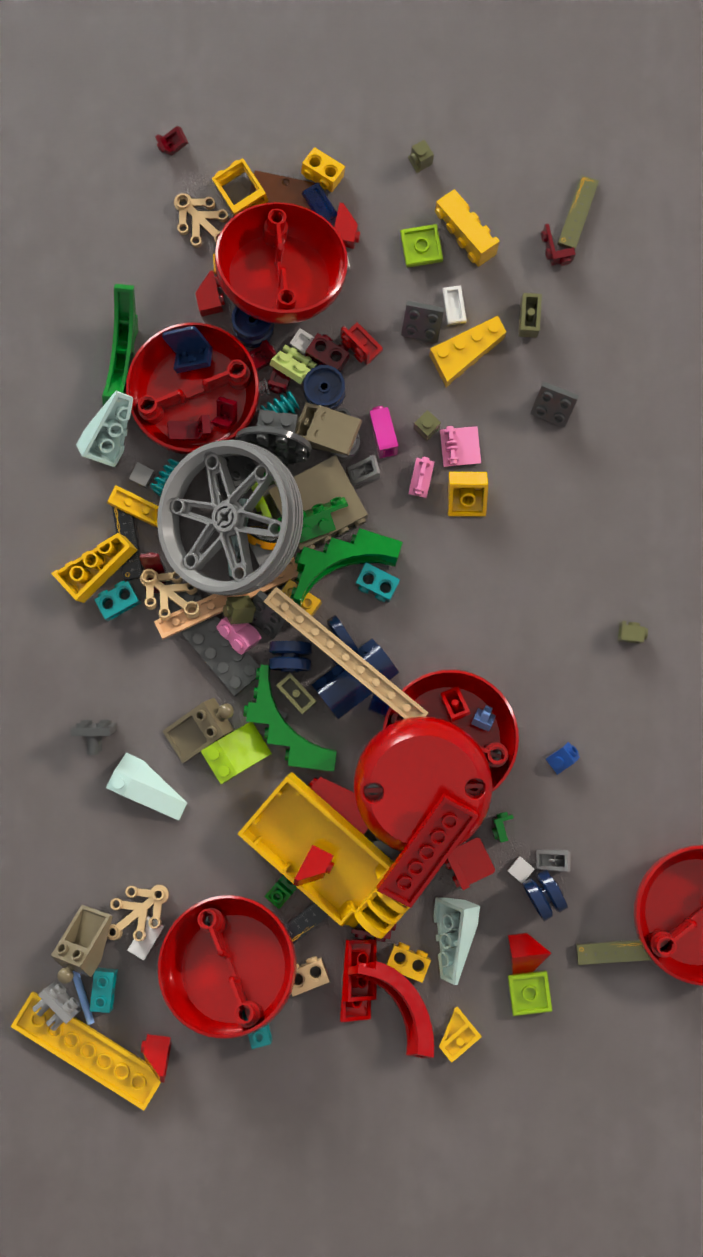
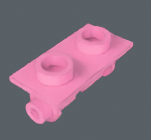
[408,457,435,498]

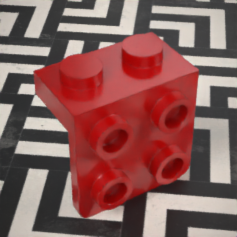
[341,322,383,365]
[445,837,495,890]

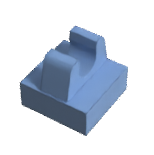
[471,705,496,732]

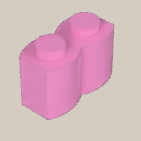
[216,617,262,655]

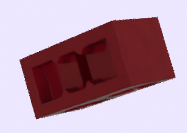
[305,333,349,372]

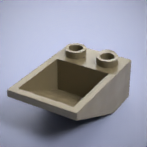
[295,403,362,456]
[163,698,234,763]
[51,905,113,984]

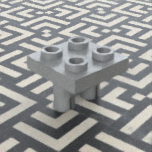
[32,981,82,1031]

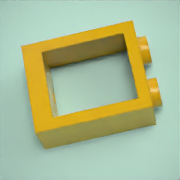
[212,158,269,216]

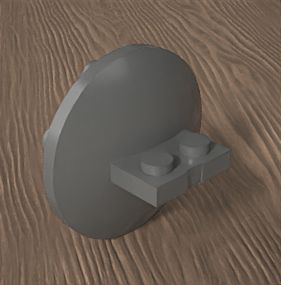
[235,409,312,466]

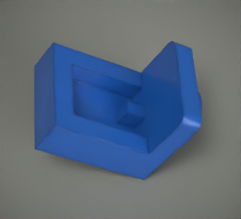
[546,742,580,775]

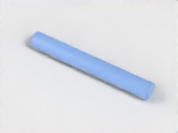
[73,971,95,1025]

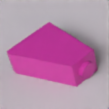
[369,406,398,459]

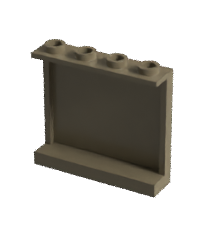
[268,455,368,553]

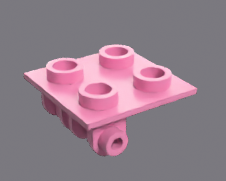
[440,426,481,467]

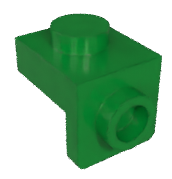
[492,812,514,843]

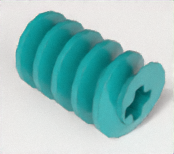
[258,391,300,414]
[150,459,179,497]

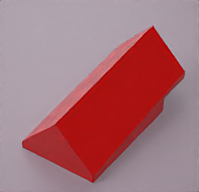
[340,939,377,1022]

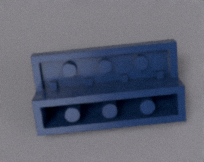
[311,638,399,719]

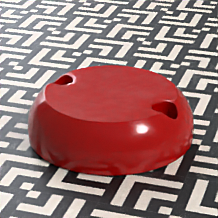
[215,202,348,324]
[126,323,259,455]
[383,670,519,792]
[354,716,492,852]
[634,845,703,986]
[158,895,297,1039]

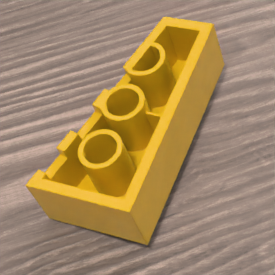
[435,189,500,267]
[429,316,506,387]
[51,533,137,603]

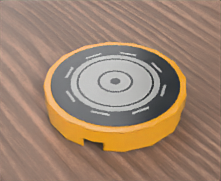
[247,526,278,550]

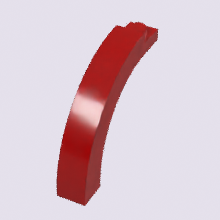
[347,961,434,1059]

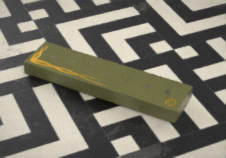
[557,175,599,250]
[576,940,651,965]

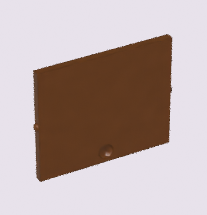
[248,170,319,212]

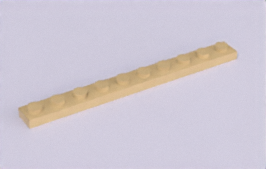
[263,587,428,719]

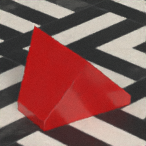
[508,933,552,975]

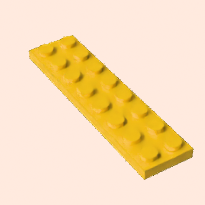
[11,991,161,1111]

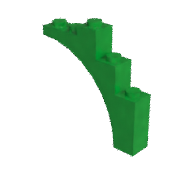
[102,284,138,406]
[290,528,403,607]
[243,664,337,771]

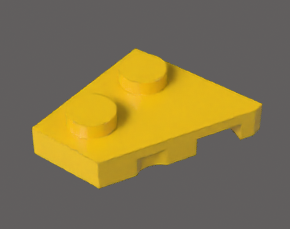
[439,1006,482,1063]

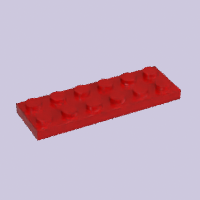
[376,794,479,908]

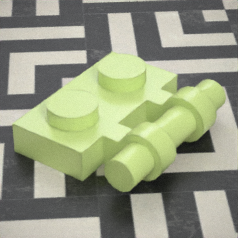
[269,345,317,384]

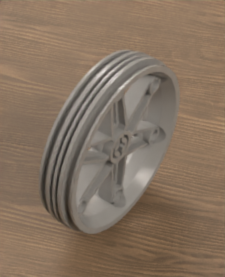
[157,440,303,596]

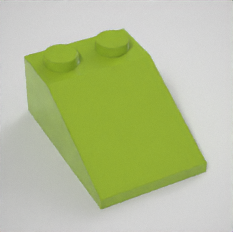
[201,722,272,784]

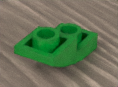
[264,875,297,909]

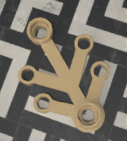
[174,193,228,248]
[140,569,200,621]
[107,885,169,941]

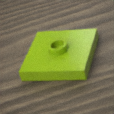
[400,224,443,268]
[251,483,272,526]
[507,970,552,1016]

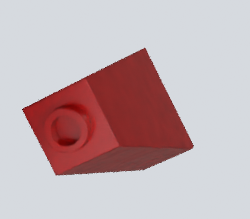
[308,777,369,835]

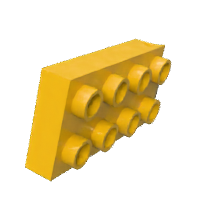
[238,772,410,939]

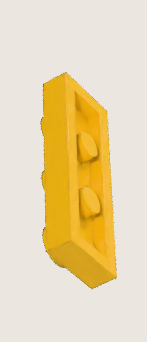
[107,485,159,528]

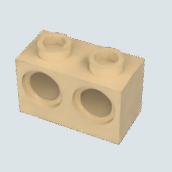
[292,956,330,996]

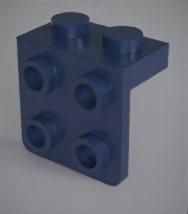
[162,326,213,373]

